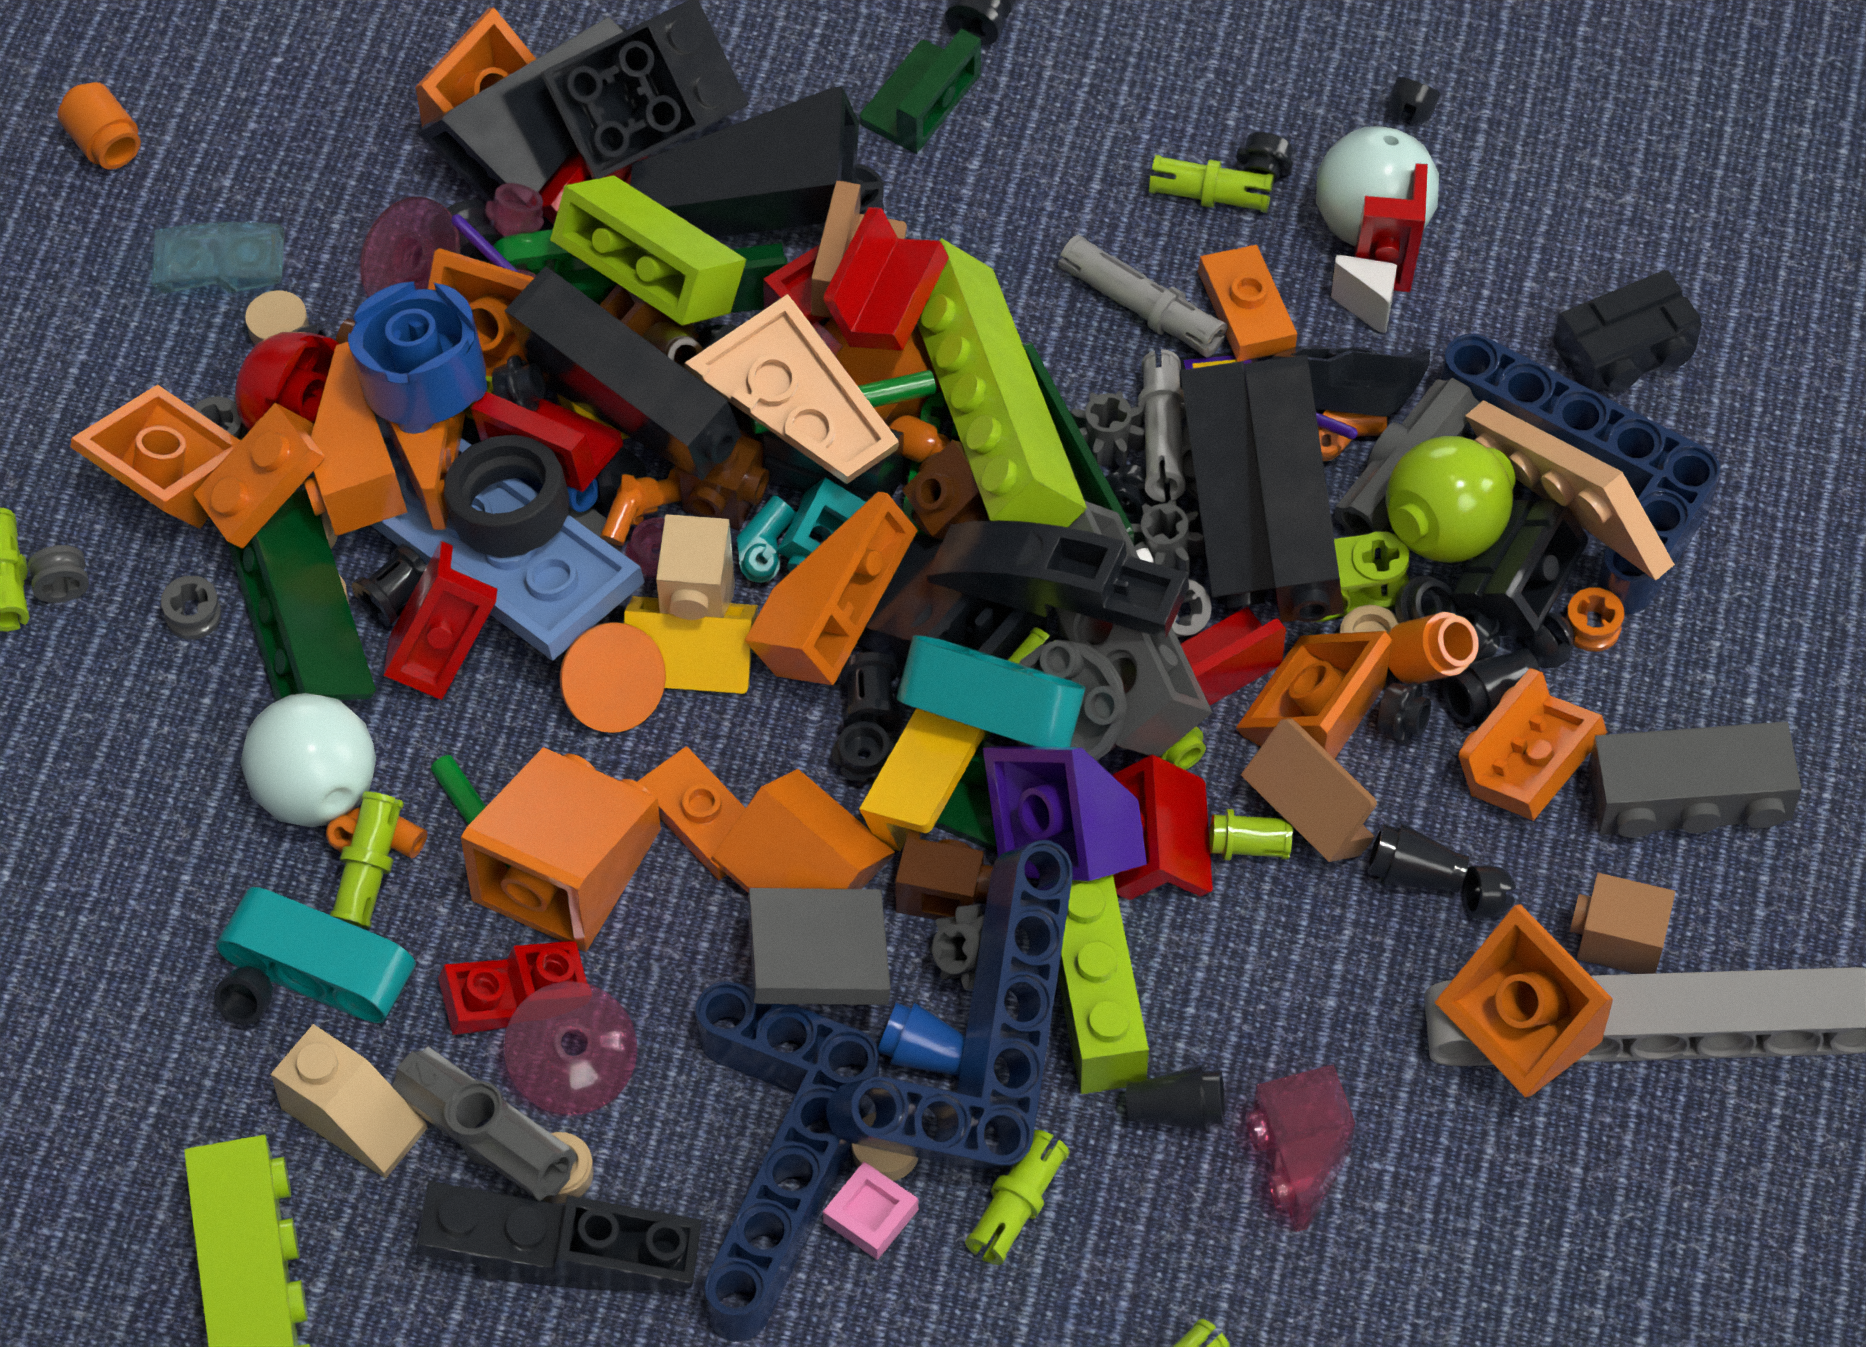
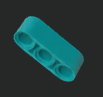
[896,635,1086,747]
[216,887,416,1023]

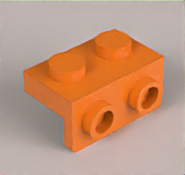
[193,403,325,549]
[1458,668,1607,821]

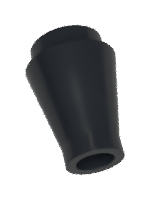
[1442,648,1540,723]
[1367,822,1469,893]
[1126,1064,1225,1131]

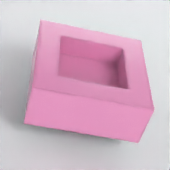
[823,1162,919,1260]

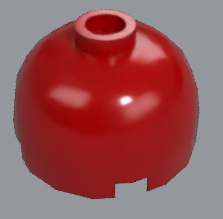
[235,332,339,432]

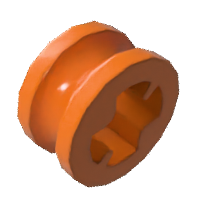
[1565,587,1624,652]

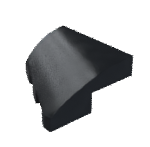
[1272,346,1430,417]

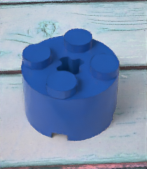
[348,282,487,434]

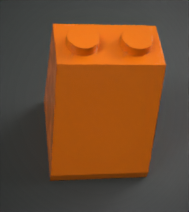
[461,747,661,952]

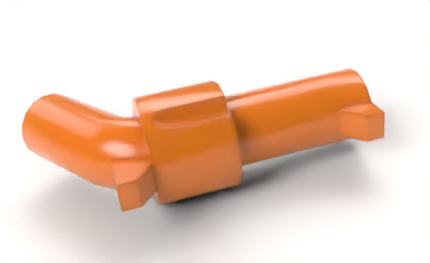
[600,469,682,546]

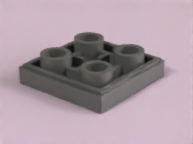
[748,888,891,1005]

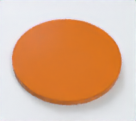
[560,622,666,733]

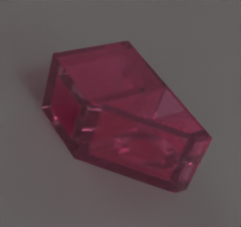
[1246,1064,1355,1232]

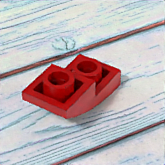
[438,941,591,1035]

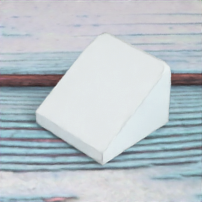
[1331,255,1397,333]

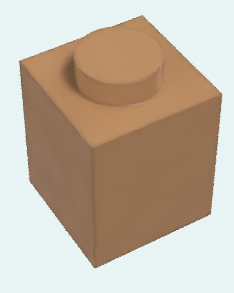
[1570,872,1676,974]

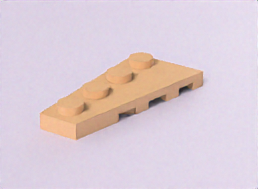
[1465,400,1675,581]

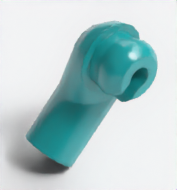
[737,495,796,583]

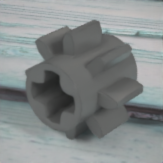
[1071,391,1145,467]
[1131,499,1205,575]
[929,904,985,989]

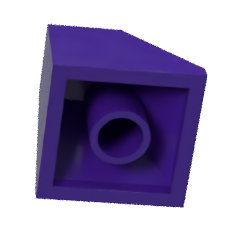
[983,746,1147,881]

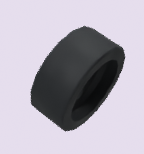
[444,435,569,557]

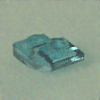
[152,222,285,294]

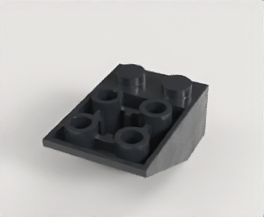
[540,0,749,180]
[857,533,1047,672]

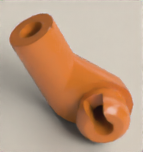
[1318,410,1387,461]
[888,415,950,463]
[326,807,428,859]

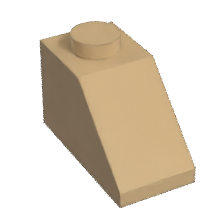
[656,514,735,620]
[271,1024,427,1179]

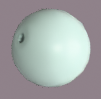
[1316,126,1439,246]
[240,693,376,827]

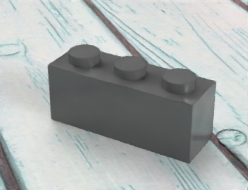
[1587,721,1802,838]

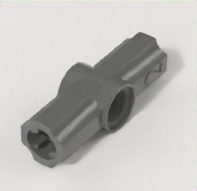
[1334,378,1480,537]
[392,1046,577,1201]

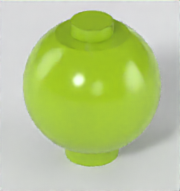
[1385,436,1516,563]

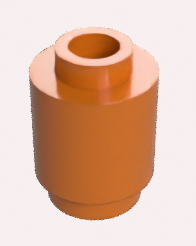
[57,82,141,169]
[1388,612,1479,685]

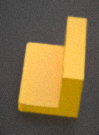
[624,596,758,694]
[859,708,985,851]

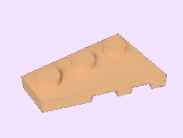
[685,294,899,484]

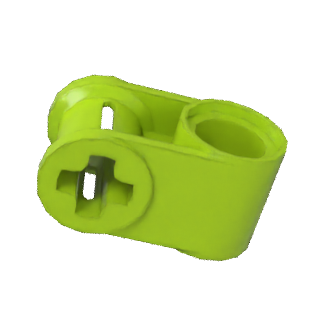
[1314,531,1409,622]

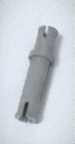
[1058,234,1228,357]
[1138,349,1186,502]

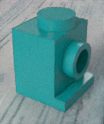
[777,477,866,572]

